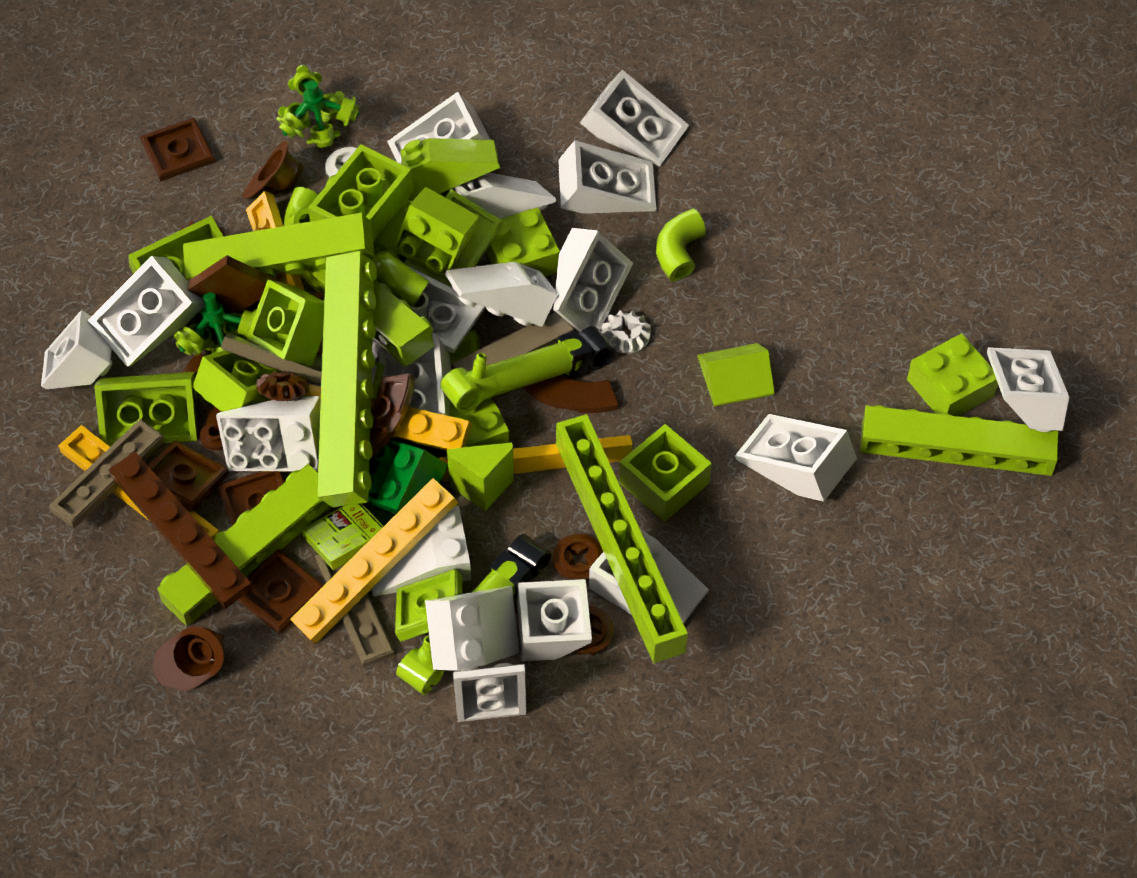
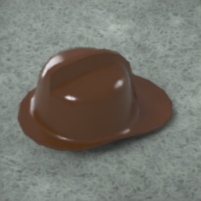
[242,141,304,199]
[153,626,225,692]

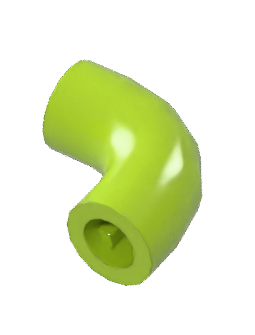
[284,187,319,226]
[656,208,706,282]
[371,249,430,307]

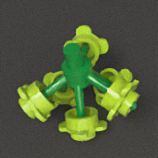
[276,65,360,148]
[173,292,256,356]

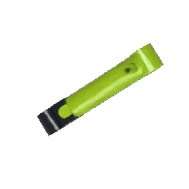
[440,326,616,413]
[396,533,551,695]

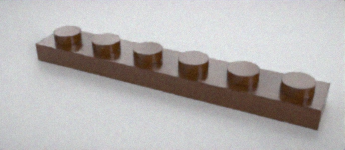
[108,451,253,609]

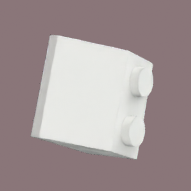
[41,310,112,389]
[517,579,592,662]

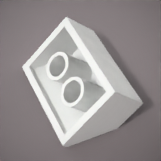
[987,347,1069,432]

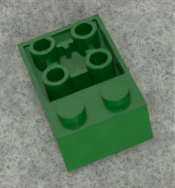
[367,440,448,515]

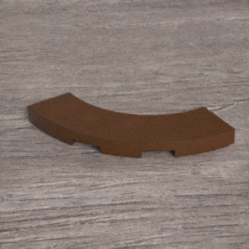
[317,374,415,472]
[522,376,618,413]

